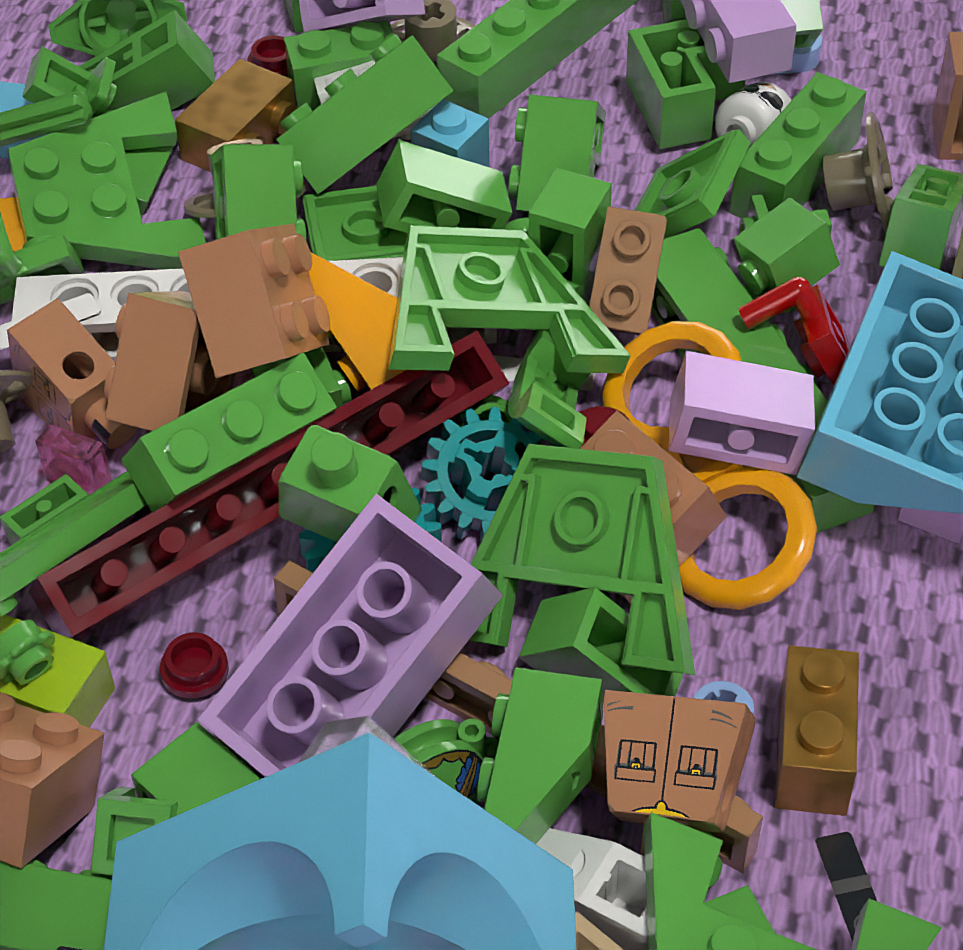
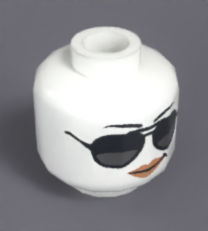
[715,81,792,149]

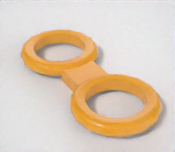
[602,321,817,610]

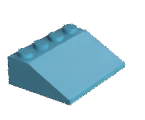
[797,251,963,514]

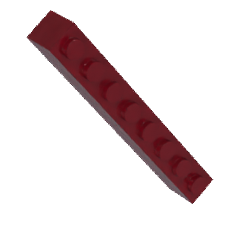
[29,330,510,640]

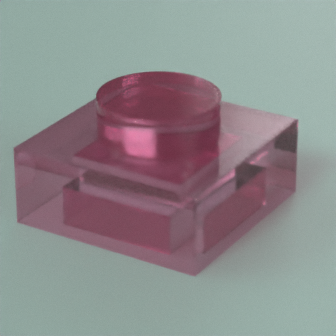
[35,424,112,495]

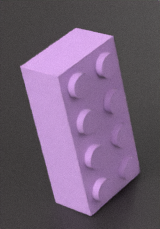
[197,494,503,777]

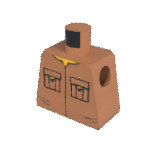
[7,298,137,449]
[604,690,755,857]

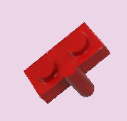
[738,277,850,385]

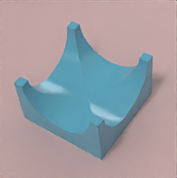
[104,732,576,950]

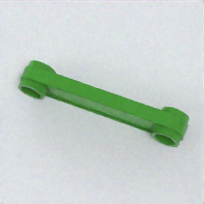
[0,471,147,617]

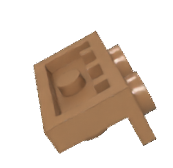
[589,206,667,335]

